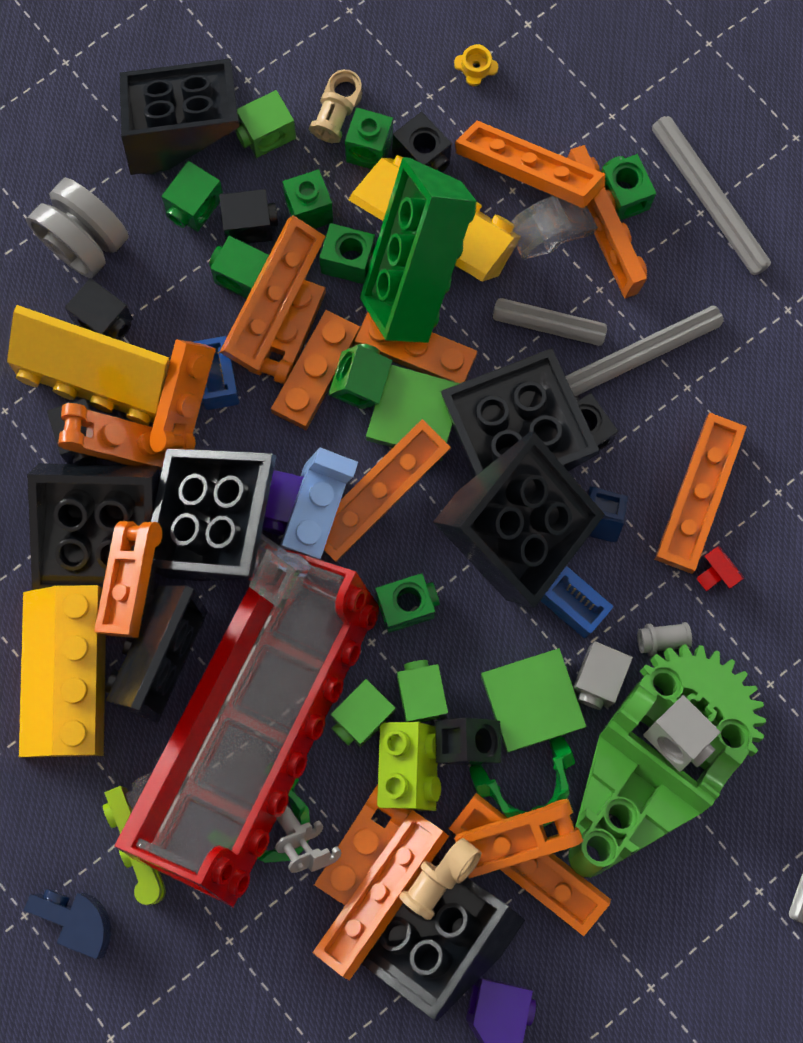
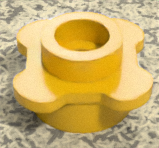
[454,44,498,86]

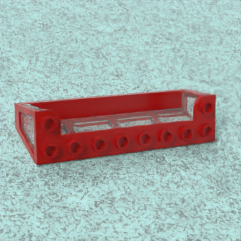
[114,544,379,907]

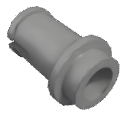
[637,622,692,656]

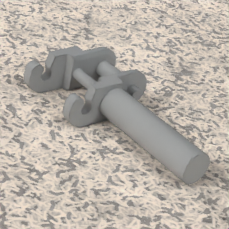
[259,784,341,873]

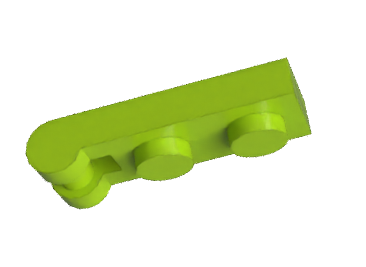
[103,786,166,905]

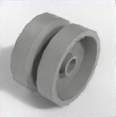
[26,177,129,278]

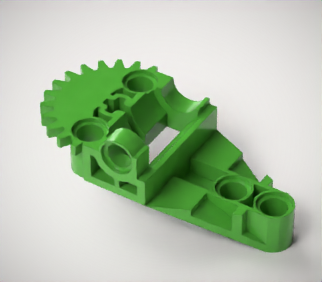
[569,644,766,878]

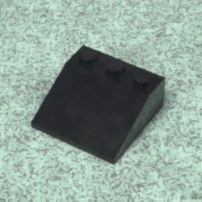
[433,432,605,608]
[151,448,276,581]
[27,463,160,595]
[105,586,208,724]

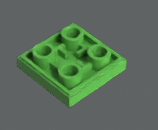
[366,365,460,461]
[481,648,587,753]

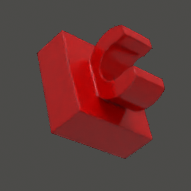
[696,546,745,591]

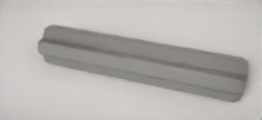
[493,298,607,346]

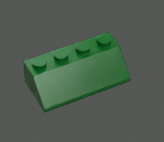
[360,157,477,343]

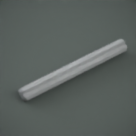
[652,116,771,275]
[565,306,724,396]

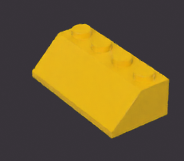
[348,155,521,282]
[7,305,170,426]
[19,585,106,757]

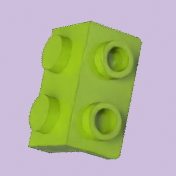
[377,722,441,811]

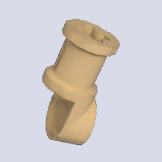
[309,69,362,143]
[399,838,482,920]

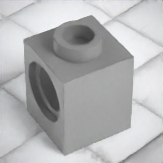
[573,641,633,710]
[643,695,721,772]

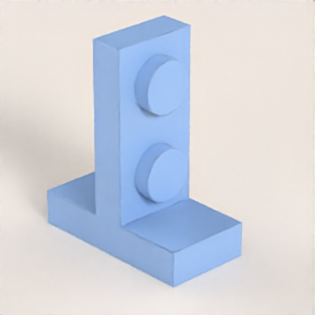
[279,447,358,560]

